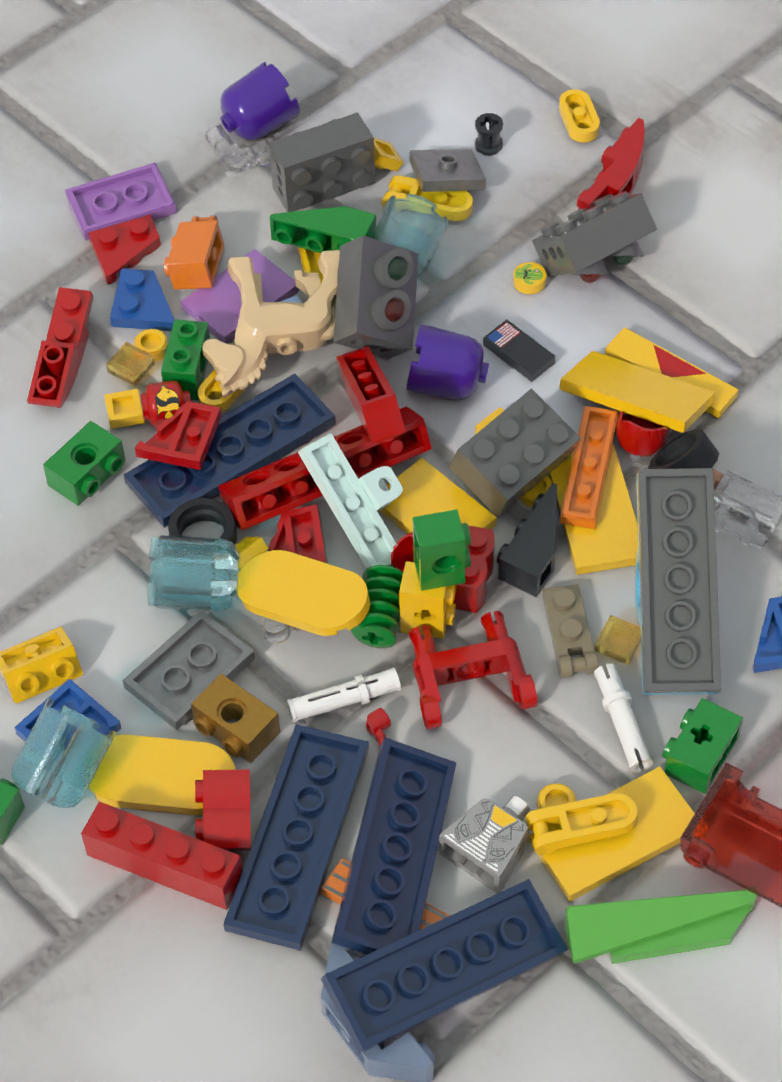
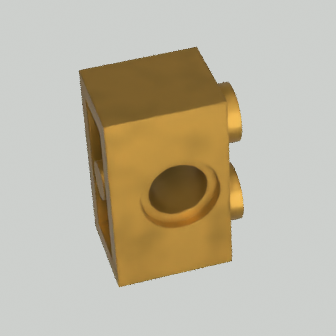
[191,674,281,763]

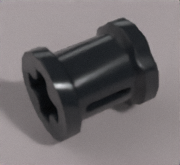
[475,113,503,156]

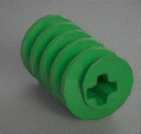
[351,564,403,648]

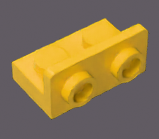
[0,626,83,703]

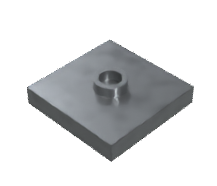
[409,149,486,192]

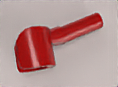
[366,707,391,747]

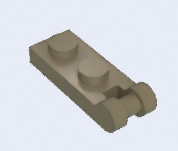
[543,584,598,678]

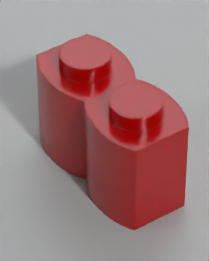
[453,525,495,613]
[195,769,251,851]

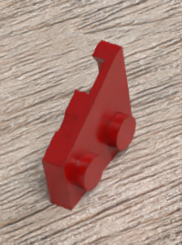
[88,215,161,285]
[135,401,222,470]
[268,504,328,564]

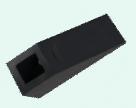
[496,483,557,597]

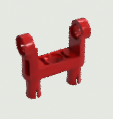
[409,611,537,730]

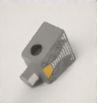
[439,796,530,894]

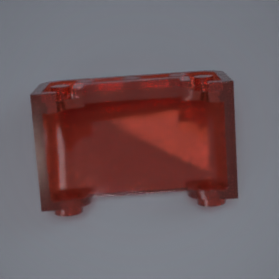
[680,762,782,908]

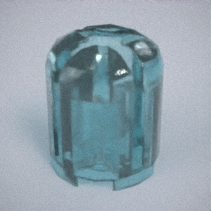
[147,535,241,611]
[12,698,117,808]

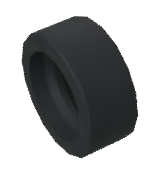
[648,429,719,469]
[168,497,238,568]

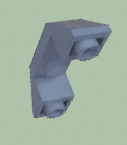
[321,943,435,1082]

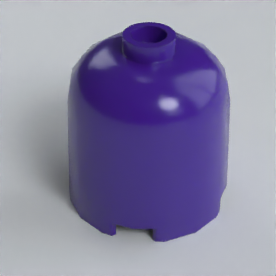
[220,62,300,140]
[406,324,490,400]

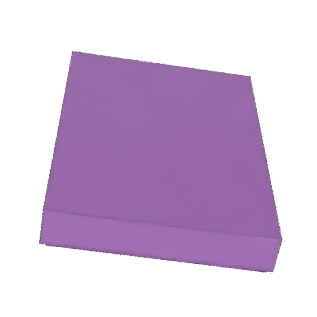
[65,162,177,241]
[181,249,299,343]

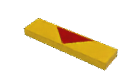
[605,327,739,419]

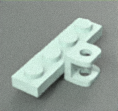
[298,433,403,569]

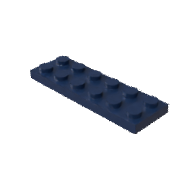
[123,373,336,527]
[223,724,369,951]
[331,737,457,955]
[321,879,568,1054]

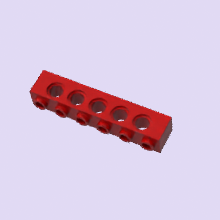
[218,406,432,530]

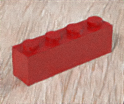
[336,346,406,444]
[81,801,243,910]

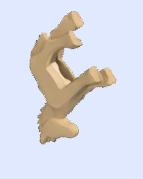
[202,250,340,397]

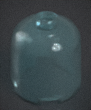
[373,194,448,276]

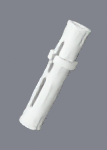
[594,664,654,773]
[287,667,401,723]

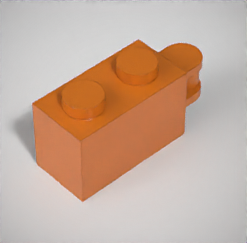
[164,215,225,290]

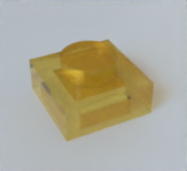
[106,342,155,386]
[595,615,641,665]

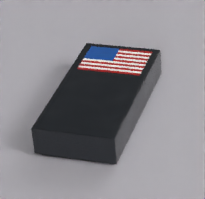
[483,320,556,382]

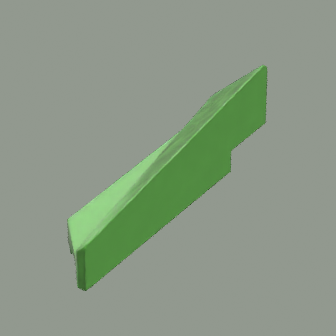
[564,889,757,964]

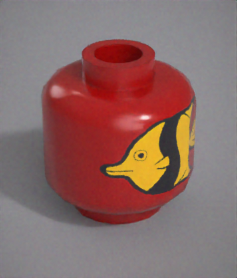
[140,380,191,427]

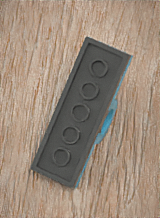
[635,468,721,695]

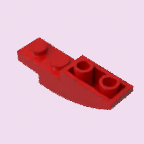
[576,118,645,210]
[27,287,94,408]

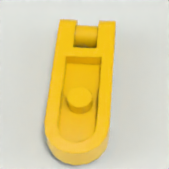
[381,175,473,221]
[525,793,637,855]

